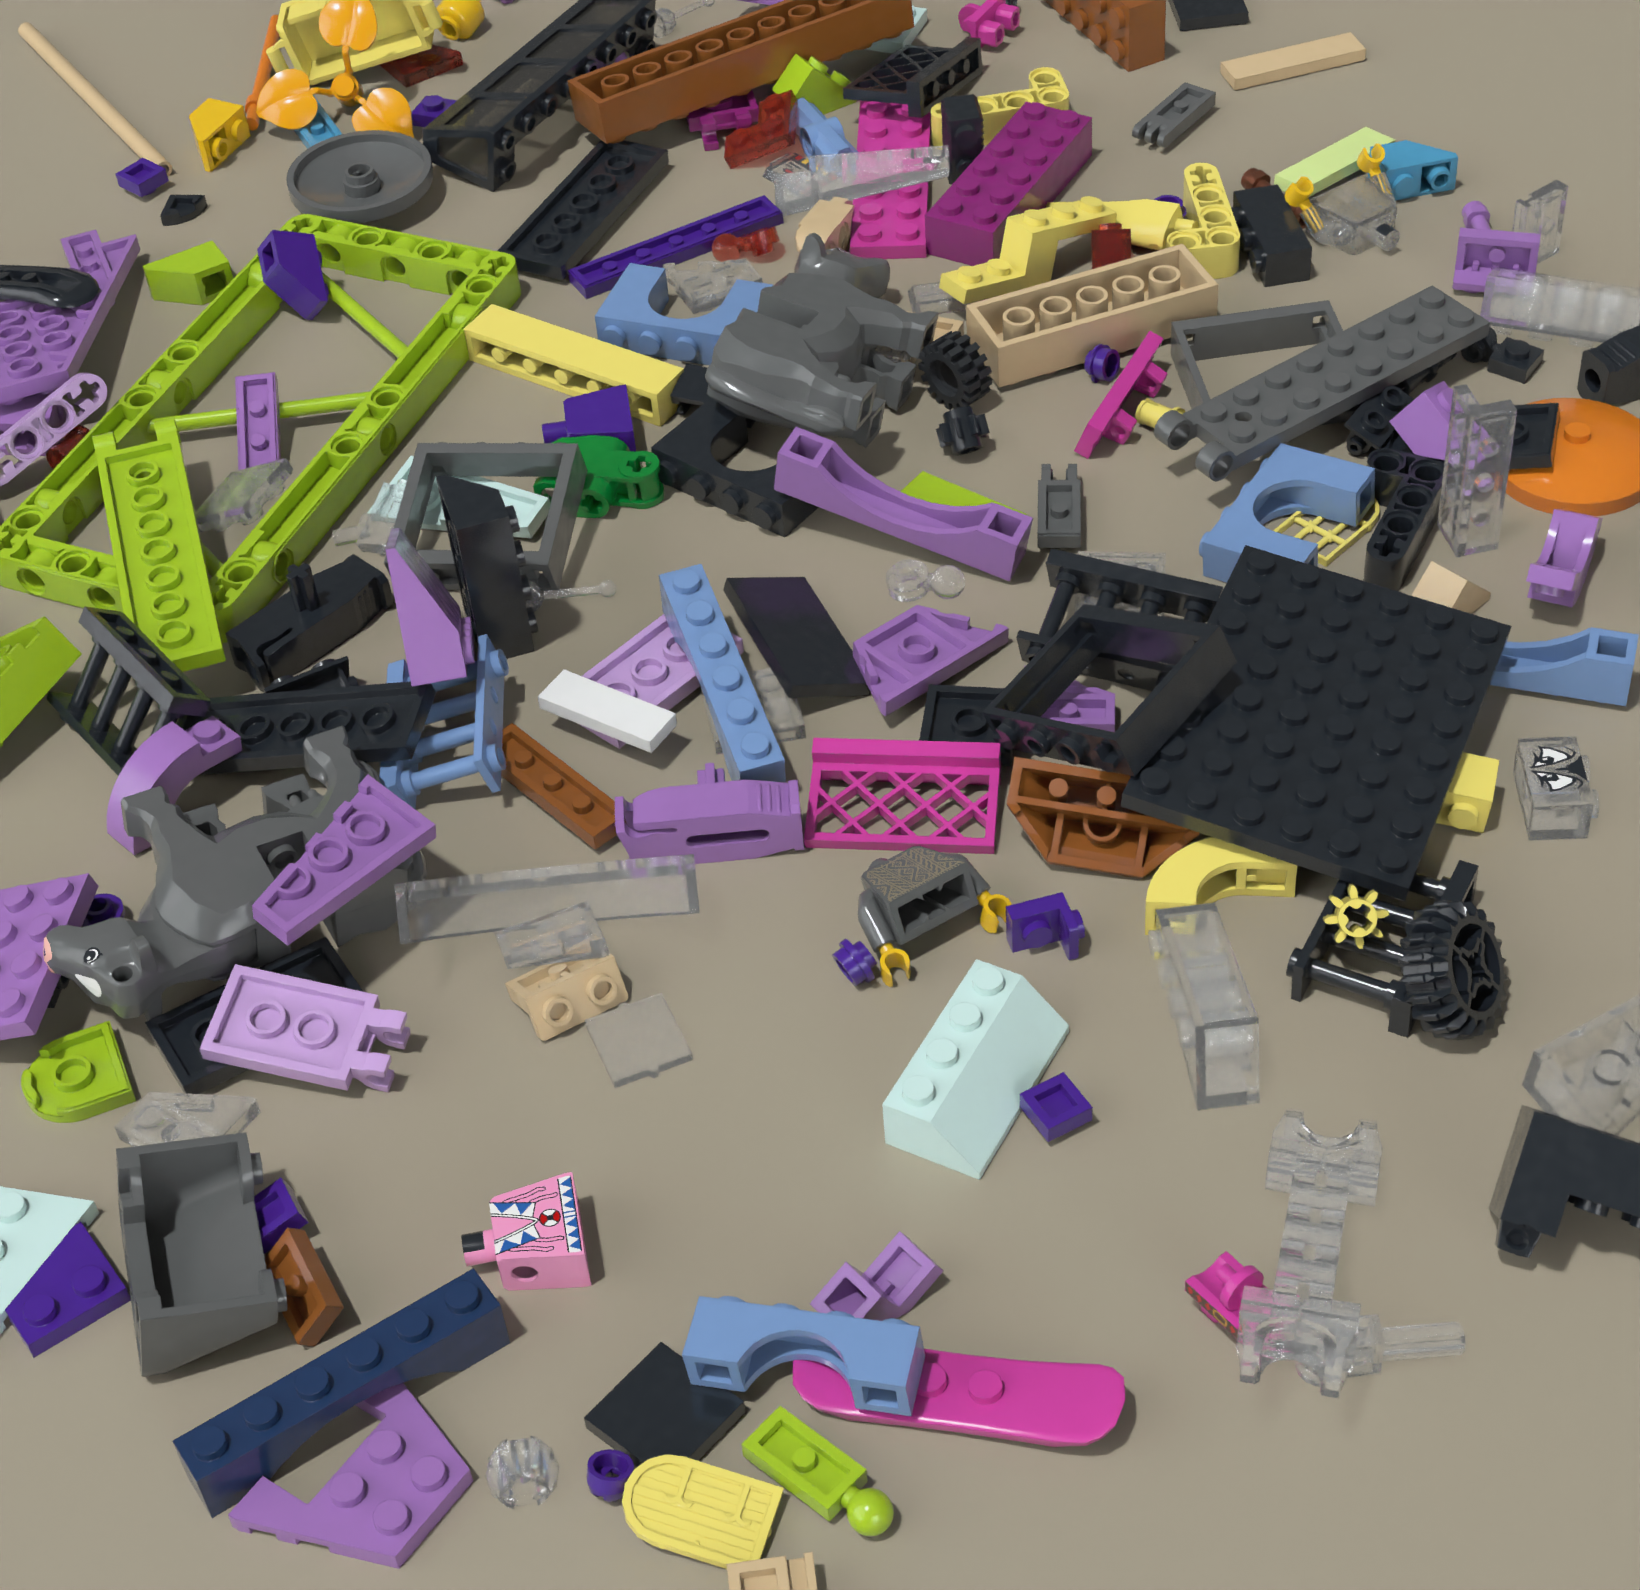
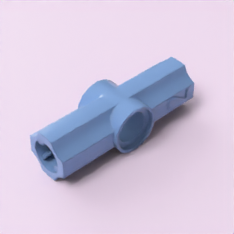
[785,98,859,178]

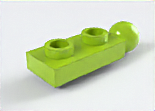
[741,1406,894,1536]

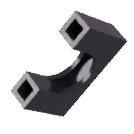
[651,398,819,538]

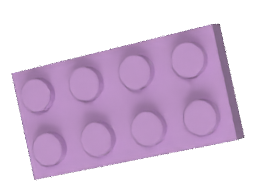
[577,614,744,749]

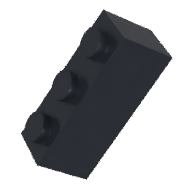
[1231,184,1312,287]

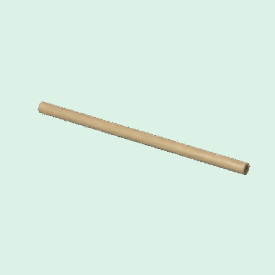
[18,22,172,176]

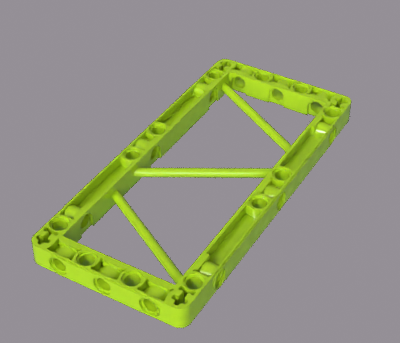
[0,214,521,643]

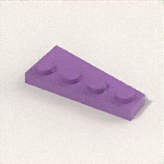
[252,775,436,946]

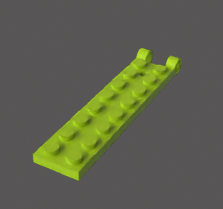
[92,417,226,672]

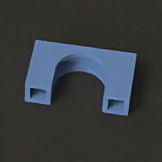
[595,263,774,365]
[1199,443,1375,583]

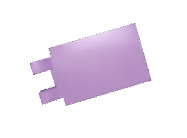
[199,964,411,1093]

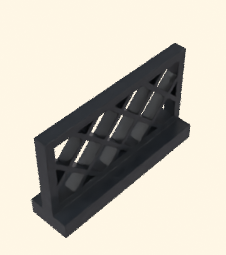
[843,37,982,118]

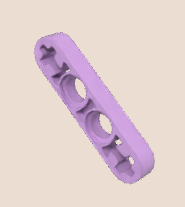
[0,372,107,486]

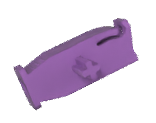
[615,763,804,870]

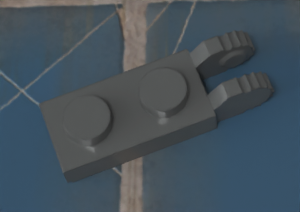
[1037,464,1081,549]

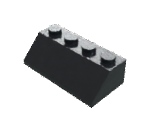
[436,474,538,659]

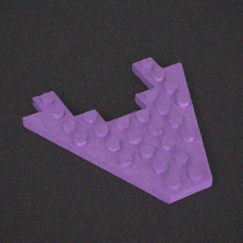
[0,229,140,405]

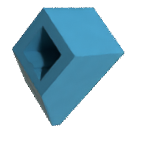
[1367,140,1458,203]

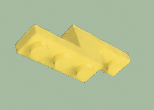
[939,196,1117,304]

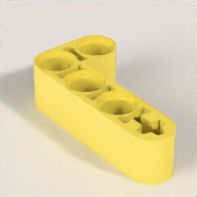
[931,67,1069,150]
[1167,163,1240,279]

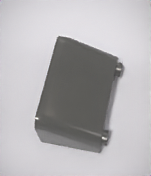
[116,1132,287,1377]

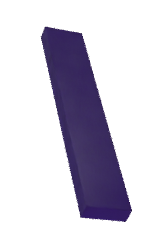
[568,195,784,300]

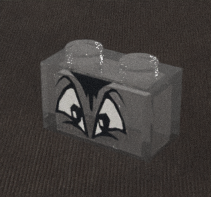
[1513,736,1599,841]

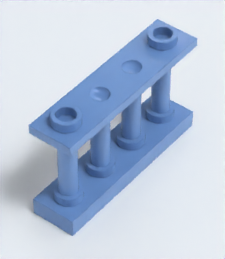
[379,634,509,810]

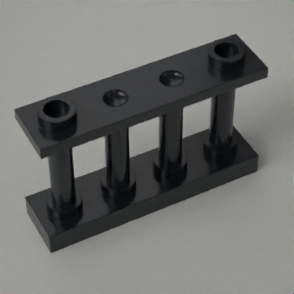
[1016,549,1223,691]
[46,606,211,776]
[1286,860,1479,1038]

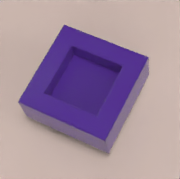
[412,95,457,128]
[116,158,169,197]
[1020,1072,1093,1142]
[254,1177,309,1254]

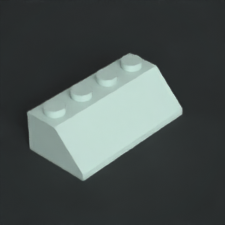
[882,959,1069,1180]

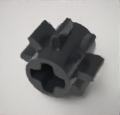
[936,406,990,456]

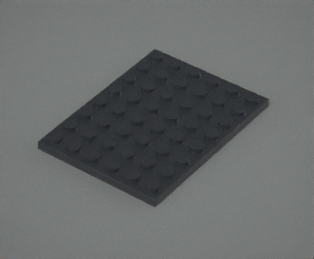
[1121,545,1512,901]

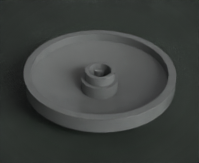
[286,130,434,223]

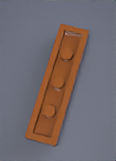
[501,723,627,850]

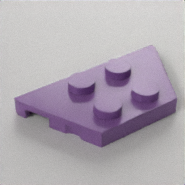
[853,605,1009,716]

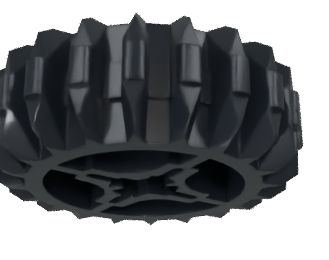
[1398,900,1508,1040]

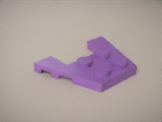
[228,1383,473,1569]

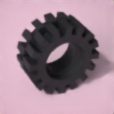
[918,331,993,410]

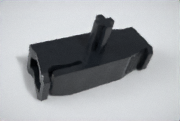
[1577,325,1640,405]
[225,554,394,691]

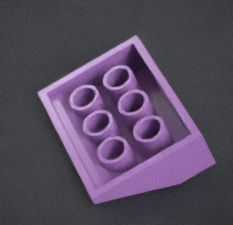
[385,528,475,686]

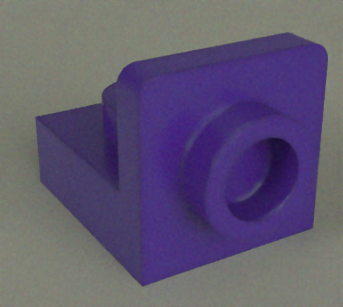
[1006,892,1085,960]

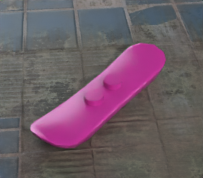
[793,1348,1125,1447]

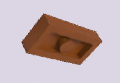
[265,1227,344,1346]

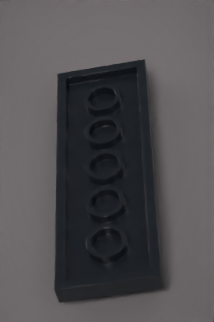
[497,140,669,280]
[177,681,436,775]

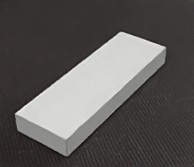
[538,670,677,753]

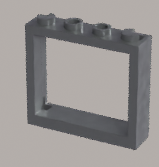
[1171,300,1363,426]
[384,442,588,591]

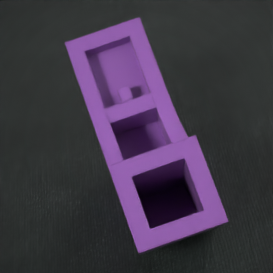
[1526,509,1603,607]
[107,716,242,855]

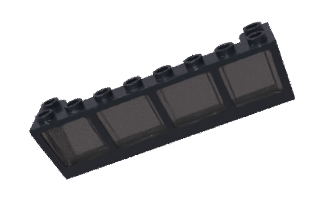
[423,0,657,192]

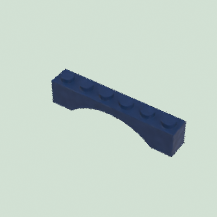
[172,1268,510,1518]

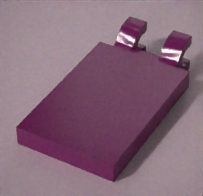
[686,89,760,151]

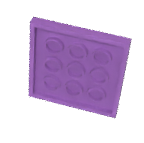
[0,873,99,1040]

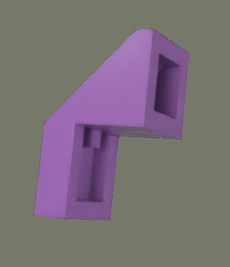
[810,1231,944,1321]

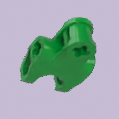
[533,435,665,518]

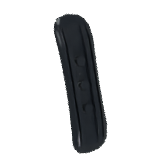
[0,265,100,308]

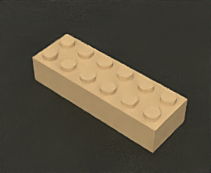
[966,244,1218,387]

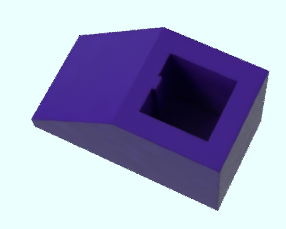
[257,230,329,320]

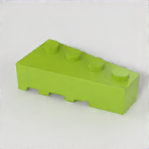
[0,616,82,748]

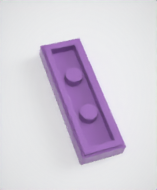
[235,372,282,484]

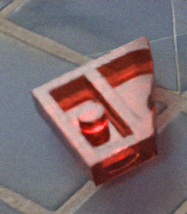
[380,44,463,88]

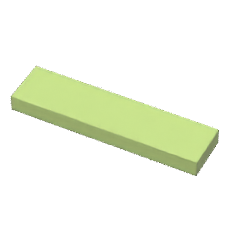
[1274,127,1396,197]

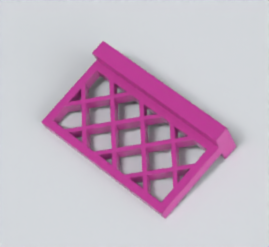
[804,737,1002,854]

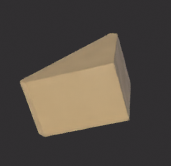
[1411,561,1491,614]

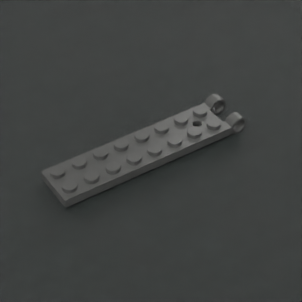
[1154,285,1490,482]

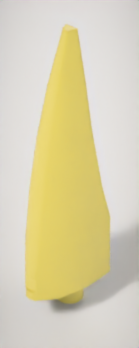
[1046,199,1199,250]

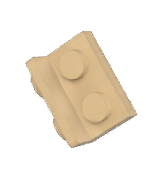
[505,941,628,1041]

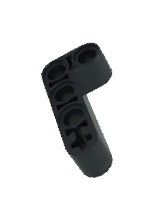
[1363,448,1448,591]

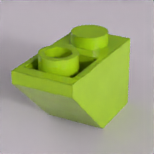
[772,53,857,115]
[143,240,233,305]

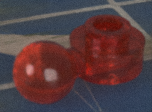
[712,226,780,263]

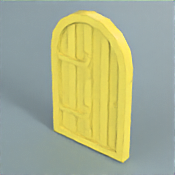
[622,1454,784,1569]

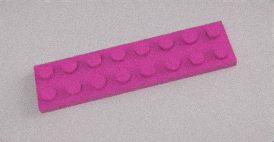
[850,100,931,259]

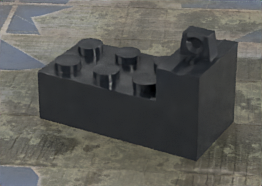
[1489,1105,1640,1258]

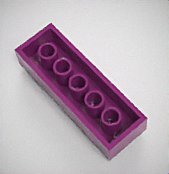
[925,102,1092,266]

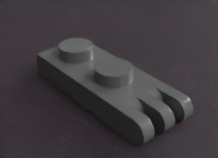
[1132,82,1216,148]

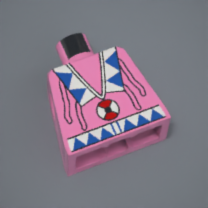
[461,1172,592,1291]

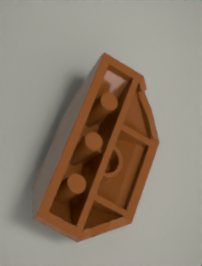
[1007,757,1200,879]

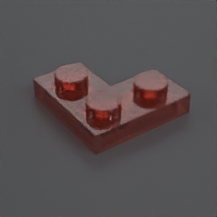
[724,90,798,169]

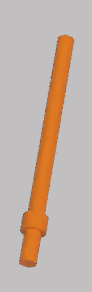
[245,15,280,131]

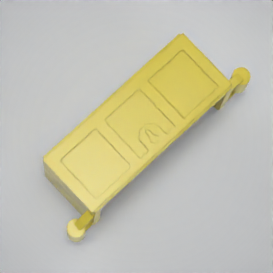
[266,0,443,86]

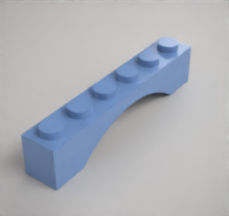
[659,564,786,783]
[1490,627,1639,706]

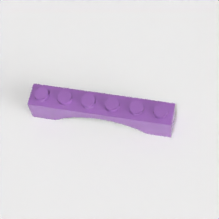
[774,427,1033,581]

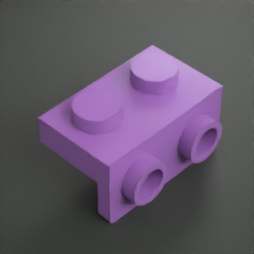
[1452,227,1541,297]

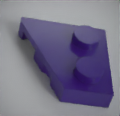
[5,1222,131,1358]

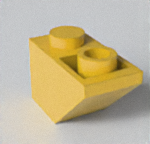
[189,98,251,172]

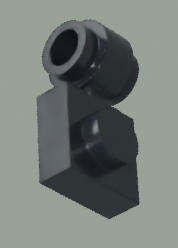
[1461,327,1544,384]

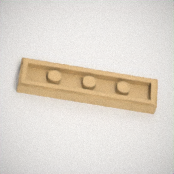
[1220,32,1366,91]

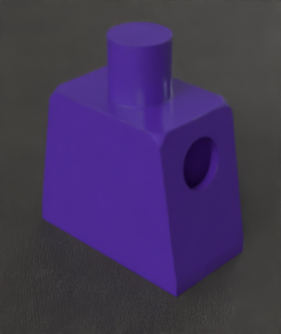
[542,384,636,452]

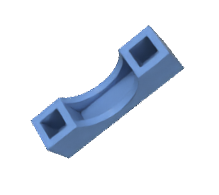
[682,1296,925,1416]

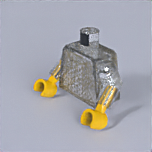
[1285,144,1400,255]

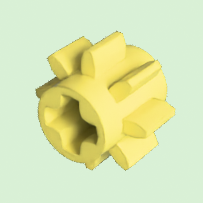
[1323,884,1389,949]

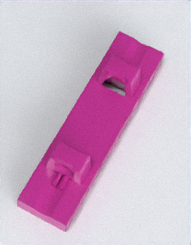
[1074,331,1168,459]

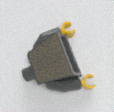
[857,846,1012,987]

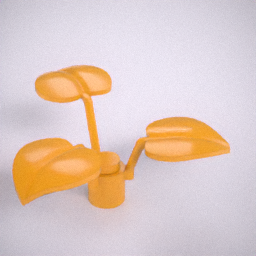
[256,0,414,138]

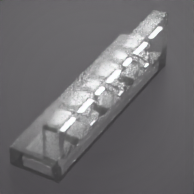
[1437,384,1517,557]

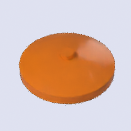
[1488,398,1640,516]

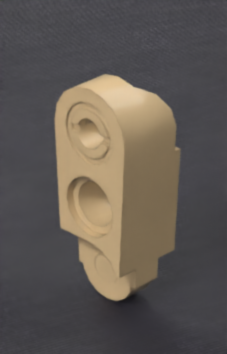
[795,196,855,252]

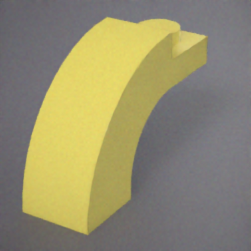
[1145,837,1297,937]

